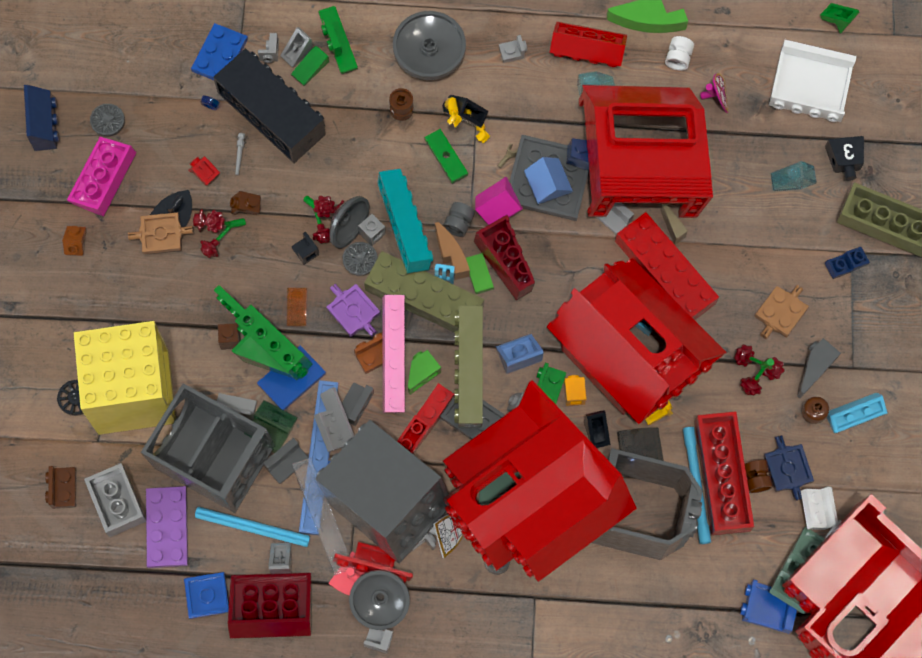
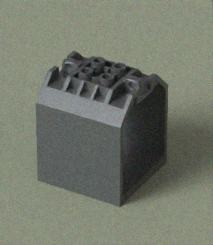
[592,448,703,560]

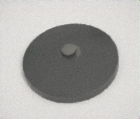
[393,11,466,80]

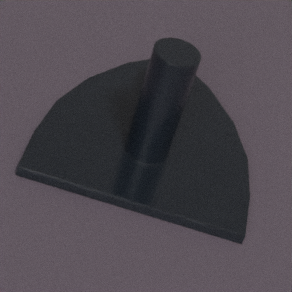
[150,190,192,227]

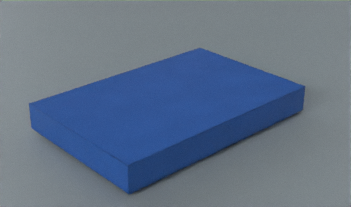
[257,345,326,411]

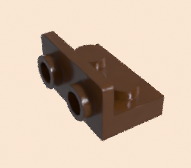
[45,466,76,509]

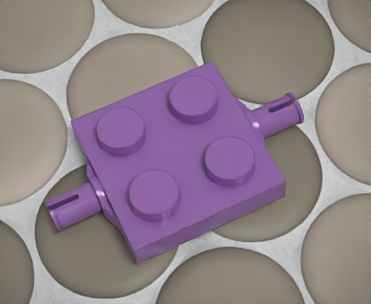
[326,284,380,337]

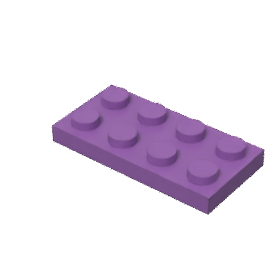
[146,486,188,568]

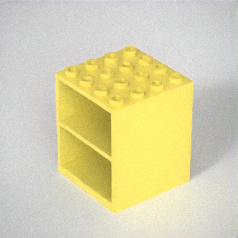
[74,321,176,435]

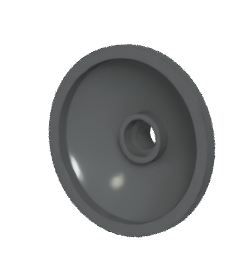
[329,196,369,248]
[349,570,410,630]

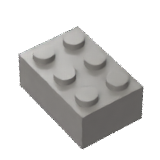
[84,463,146,537]

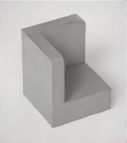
[364,629,393,654]

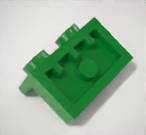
[536,362,567,404]

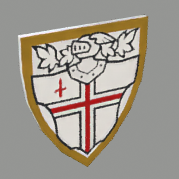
[429,515,463,558]

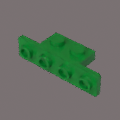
[318,6,358,74]

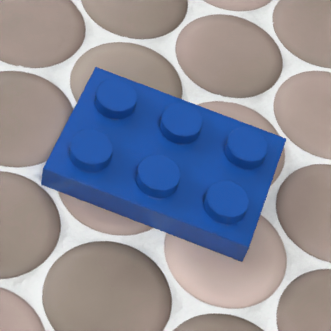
[191,23,248,80]

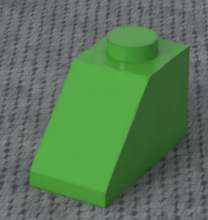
[408,350,441,395]

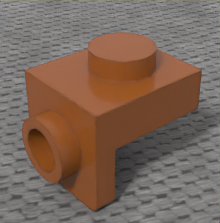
[62,226,87,256]

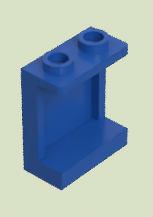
[740,580,797,634]

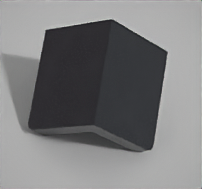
[292,232,319,265]

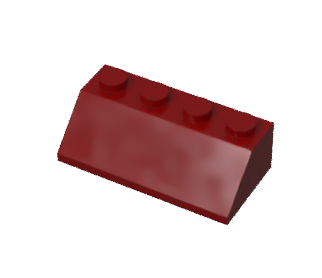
[549,21,627,67]

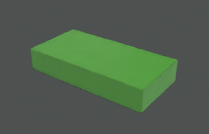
[466,253,494,294]

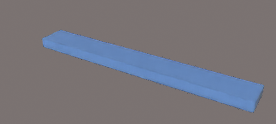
[299,380,339,535]

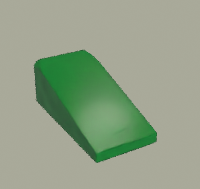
[291,45,329,86]

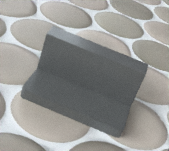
[342,383,374,426]
[263,438,309,484]

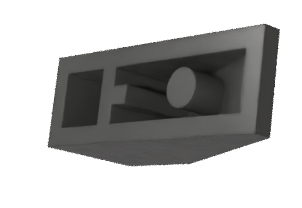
[797,338,841,398]

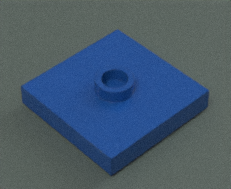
[184,572,229,619]

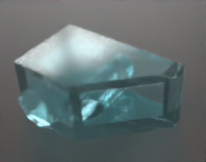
[577,71,615,96]

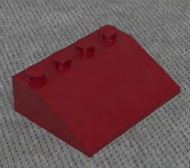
[228,573,312,639]

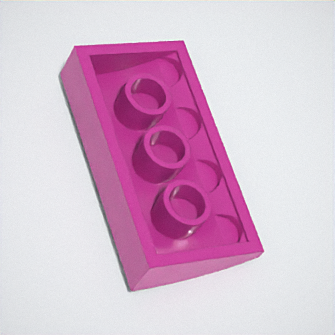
[67,137,136,216]

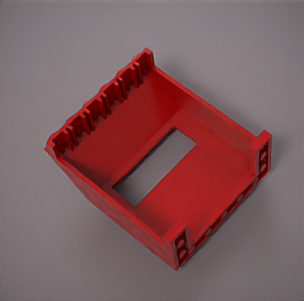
[579,85,713,218]

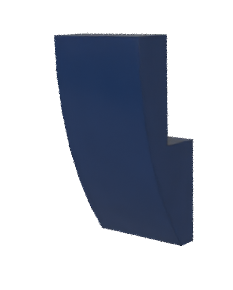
[825,247,870,279]

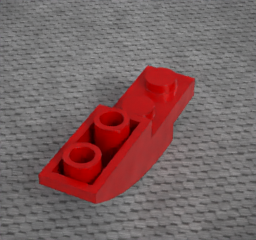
[397,383,454,454]

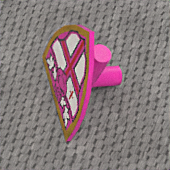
[700,73,728,113]

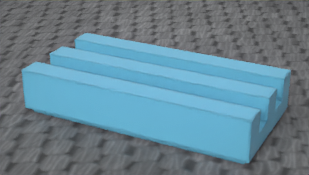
[435,264,455,285]

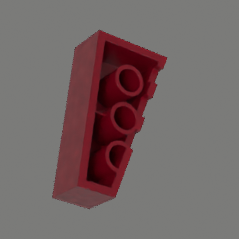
[474,215,535,301]

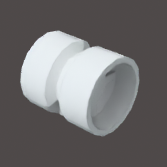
[665,36,694,71]

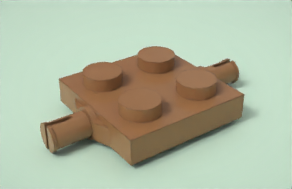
[128,212,193,254]
[755,285,809,339]

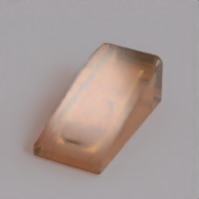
[287,288,307,326]

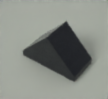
[584,410,611,448]

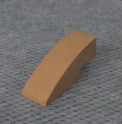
[435,222,470,280]

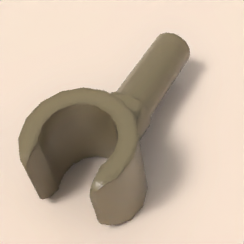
[497,144,518,168]

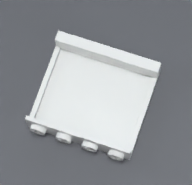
[769,40,856,122]

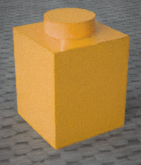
[564,375,586,406]

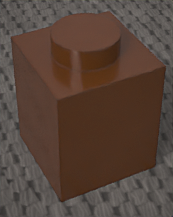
[218,323,240,350]

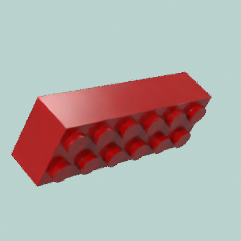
[615,212,719,320]
[694,412,754,536]

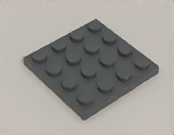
[509,135,589,221]

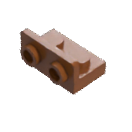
[354,333,383,374]

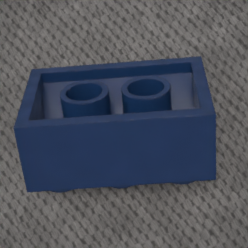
[24,85,60,151]

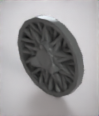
[90,103,125,136]
[343,242,378,276]

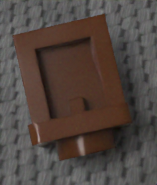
[230,191,260,215]

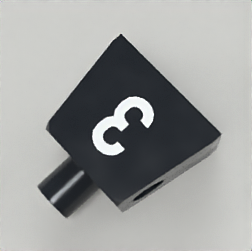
[825,136,864,181]

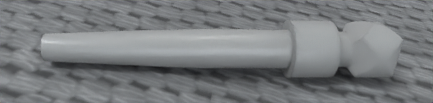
[235,133,245,175]

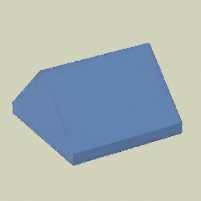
[524,157,573,204]
[496,334,543,374]

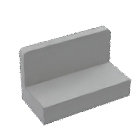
[596,203,634,235]
[217,393,257,421]

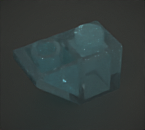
[771,161,817,191]

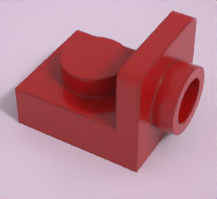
[188,156,220,186]

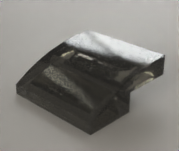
[617,427,664,461]

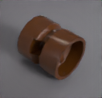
[389,88,414,121]
[745,460,773,493]

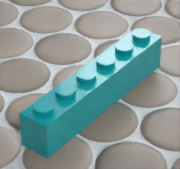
[377,169,433,273]

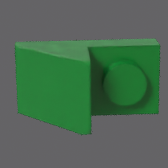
[820,3,860,34]

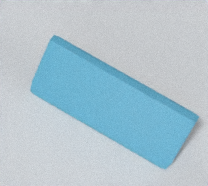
[827,393,887,433]

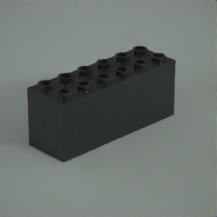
[213,48,326,164]

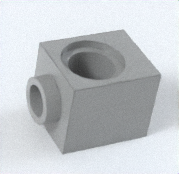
[358,214,386,246]

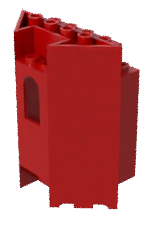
[547,258,727,424]

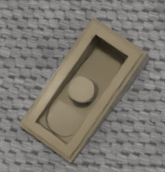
[661,203,688,245]

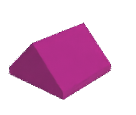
[475,177,523,225]

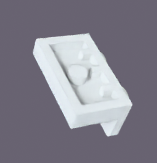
[801,487,838,530]

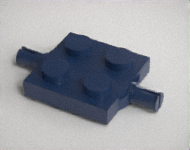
[764,435,814,501]

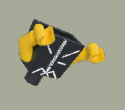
[442,95,490,143]

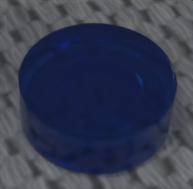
[200,95,220,110]

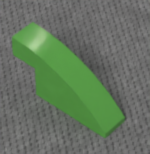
[607,0,688,33]

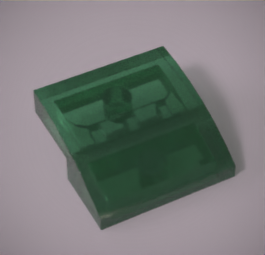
[244,400,298,453]

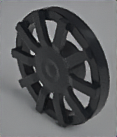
[57,380,84,416]

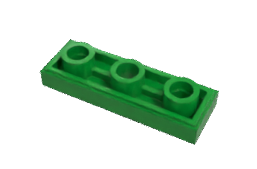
[424,129,468,184]

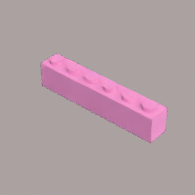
[382,295,405,413]

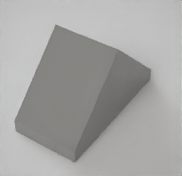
[280,27,313,67]
[269,543,291,574]

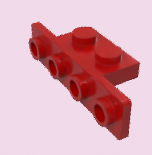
[333,542,413,583]

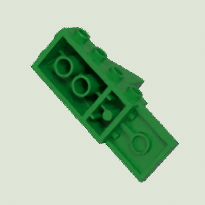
[214,285,313,381]

